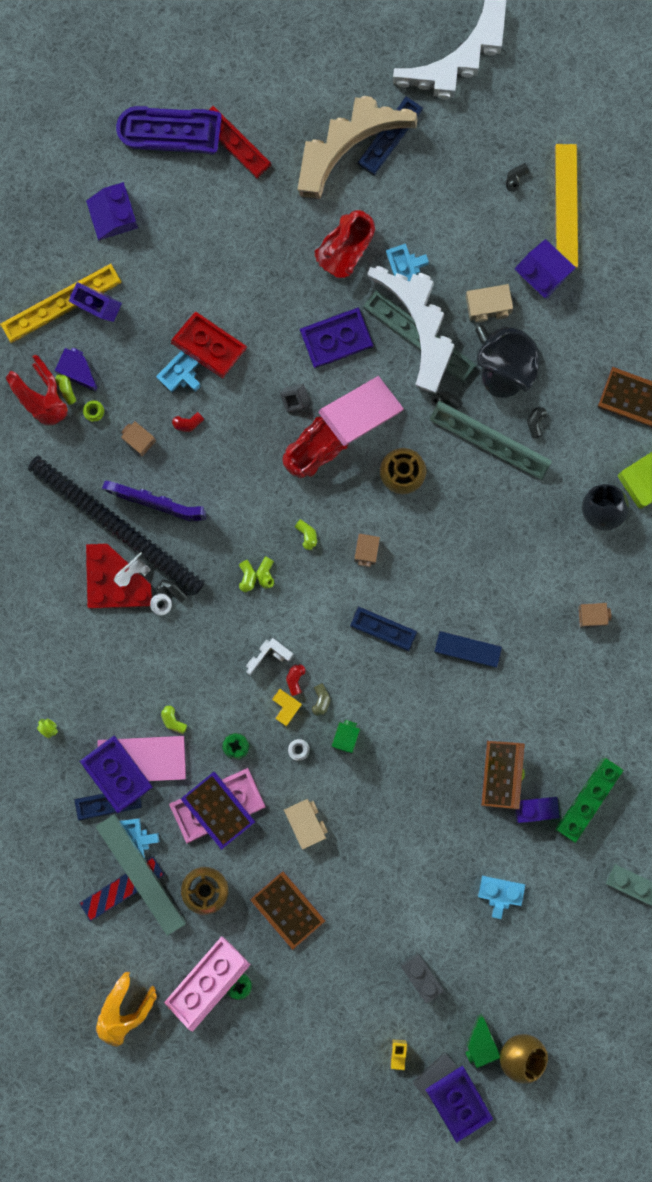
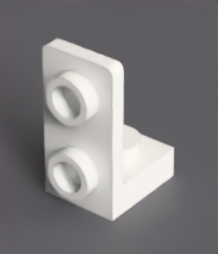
[246,638,293,676]

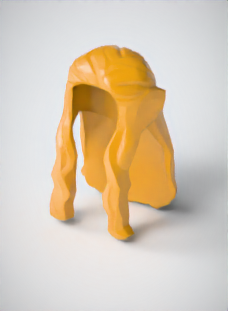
[96,972,157,1047]

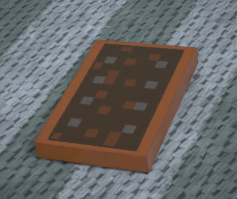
[597,367,652,427]
[481,741,525,809]
[250,871,326,950]

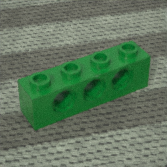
[555,758,624,843]

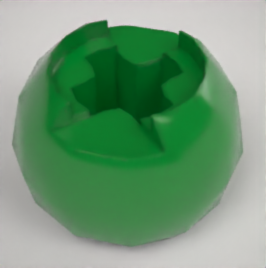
[222,733,249,760]
[226,973,252,1000]

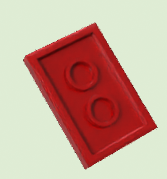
[171,311,247,379]

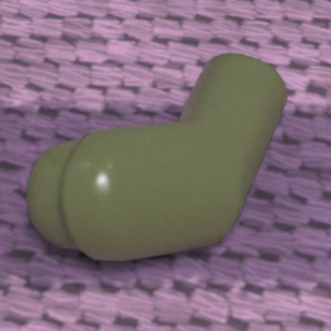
[312,683,331,716]

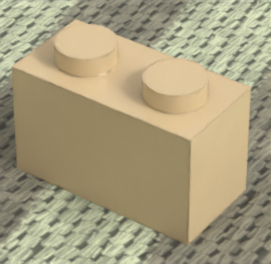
[466,284,513,323]
[284,799,328,850]

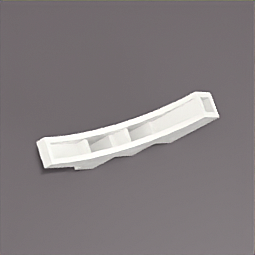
[393,0,506,100]
[367,266,455,394]

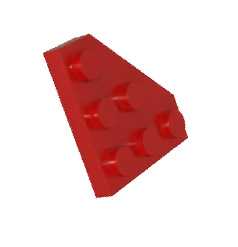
[86,544,152,609]

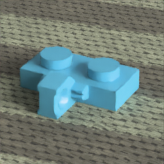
[386,244,429,281]
[156,351,201,393]
[120,818,160,859]
[478,876,525,919]

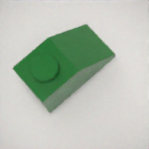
[331,720,360,754]
[465,1014,500,1068]

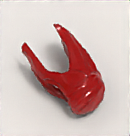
[314,210,375,278]
[6,355,68,425]
[282,416,349,478]

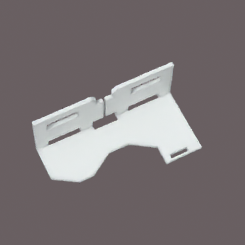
[113,553,151,587]

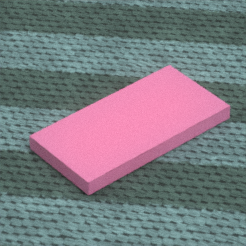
[318,376,404,446]
[98,736,186,781]
[169,768,266,843]
[164,936,251,1032]

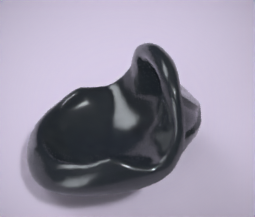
[477,327,540,398]

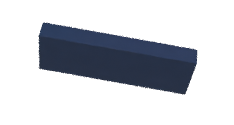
[350,606,417,651]
[434,631,502,668]
[74,794,142,821]

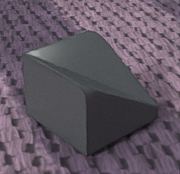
[280,383,310,412]

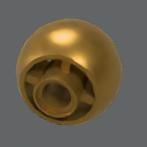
[380,448,426,494]
[181,867,229,915]
[500,1034,548,1084]

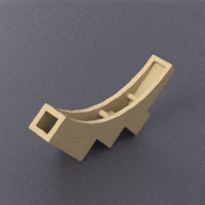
[297,96,418,199]

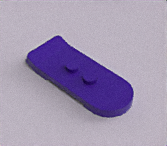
[116,106,221,155]
[102,481,206,522]

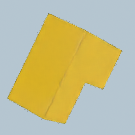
[272,689,302,726]
[391,1039,407,1070]

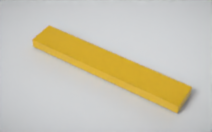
[555,144,578,269]
[0,264,122,343]

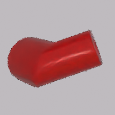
[172,412,205,432]
[286,664,306,697]

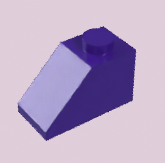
[69,282,122,322]
[54,348,97,392]
[515,796,560,823]

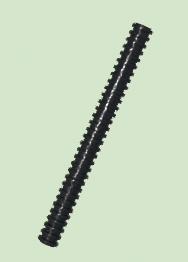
[28,455,205,596]

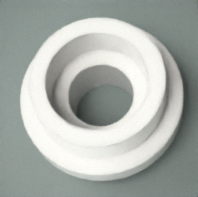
[150,594,172,615]
[288,739,310,761]

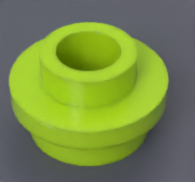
[83,400,104,422]
[37,718,58,738]

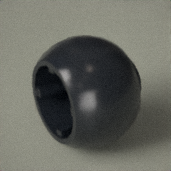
[582,484,629,531]

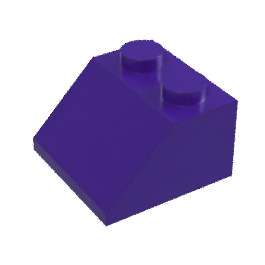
[86,182,138,241]
[514,239,576,299]

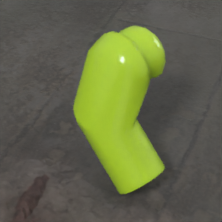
[55,374,76,405]
[294,519,317,550]
[256,556,274,589]
[239,560,257,593]
[161,705,187,735]

